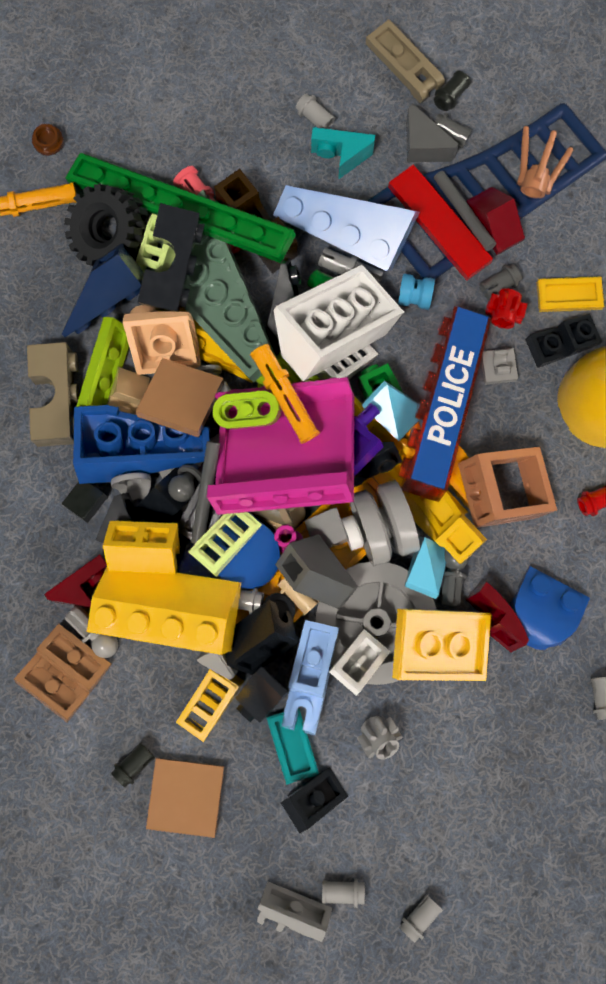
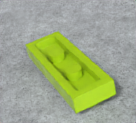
[76,317,129,407]

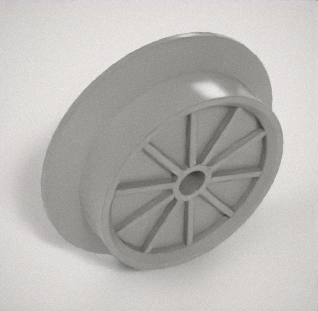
[315,562,436,685]

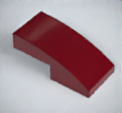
[466,581,529,652]

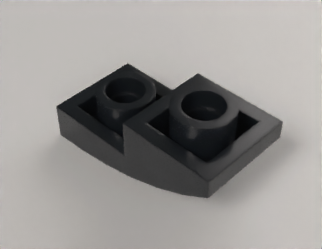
[525,314,602,368]

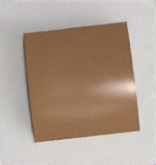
[14,624,111,723]

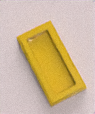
[536,277,604,312]

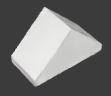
[329,629,391,696]

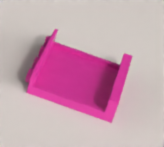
[207,377,354,515]

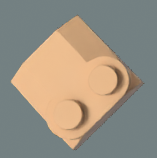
[123,305,201,375]

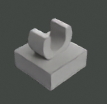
[480,348,518,385]

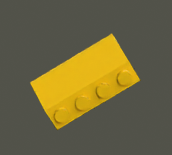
[87,567,242,655]

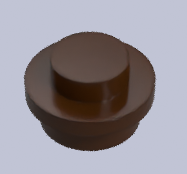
[32,124,64,156]

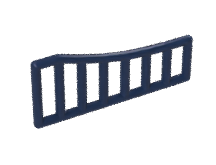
[368,103,606,279]

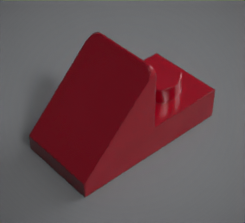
[44,554,107,608]

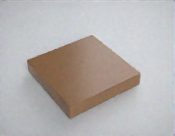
[136,358,224,438]
[146,758,225,838]

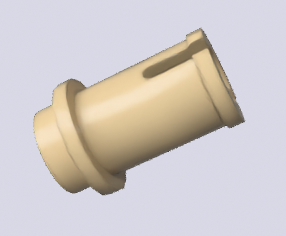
[278,578,320,616]

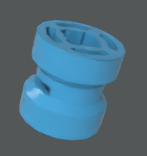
[398,274,435,310]

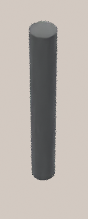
[434,171,497,251]
[191,441,220,544]

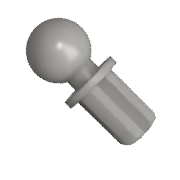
[65,605,118,658]

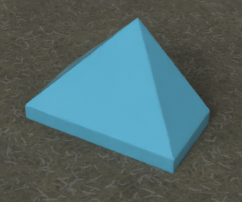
[362,381,427,441]
[405,536,446,599]

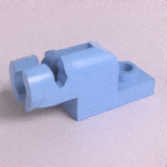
[282,620,339,735]

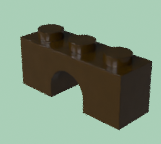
[214,169,298,274]

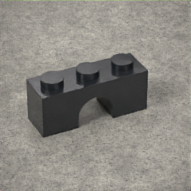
[138,203,205,312]

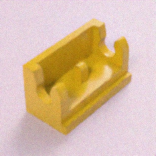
[103,521,180,575]

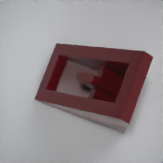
[466,187,525,255]

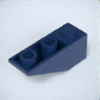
[62,243,144,337]

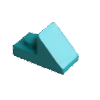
[311,127,375,179]

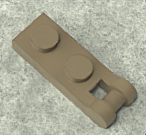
[366,19,445,103]

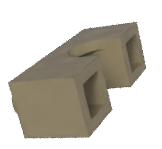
[27,342,80,447]

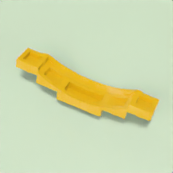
[354,396,487,564]

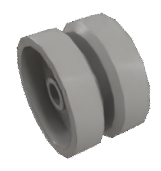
[350,480,420,567]

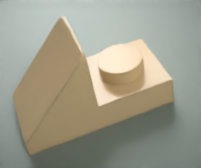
[107,367,150,415]

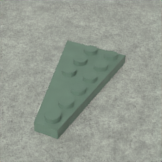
[136,189,278,382]

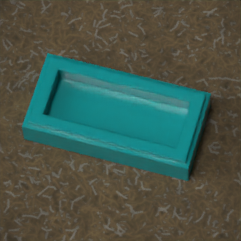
[267,708,319,785]

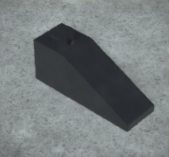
[235,666,289,723]

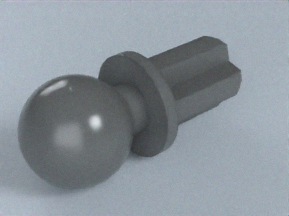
[168,462,203,502]
[441,549,469,607]

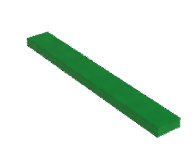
[65,153,296,263]

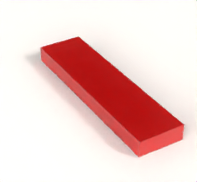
[388,164,493,281]

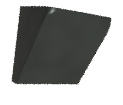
[61,482,108,523]

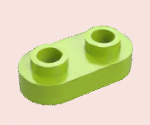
[213,391,282,429]

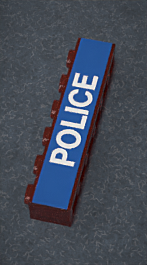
[398,306,492,502]

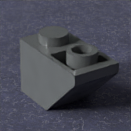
[275,534,358,609]

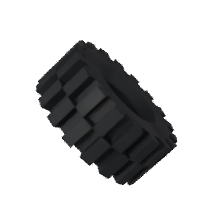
[64,184,149,266]

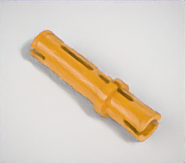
[0,182,77,217]
[250,344,320,444]

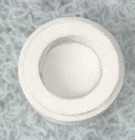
[341,515,364,551]

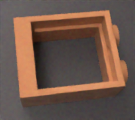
[458,447,557,528]

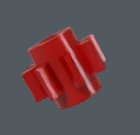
[485,289,528,329]

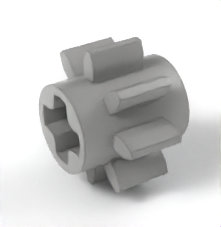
[357,716,403,760]

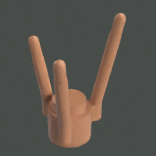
[517,126,573,199]

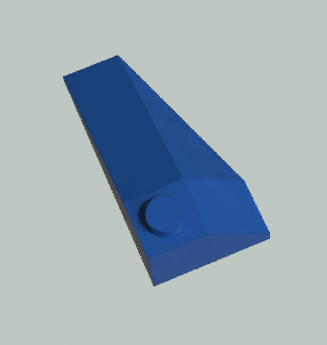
[73,405,209,484]

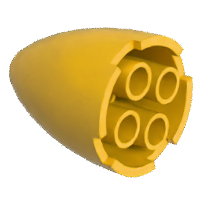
[557,346,606,448]

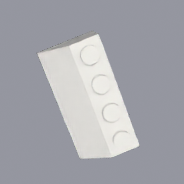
[274,265,404,382]

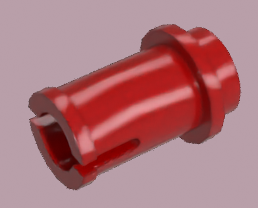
[577,486,606,516]

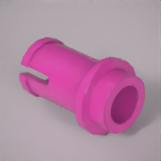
[274,525,303,553]

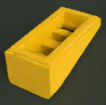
[176,669,244,742]

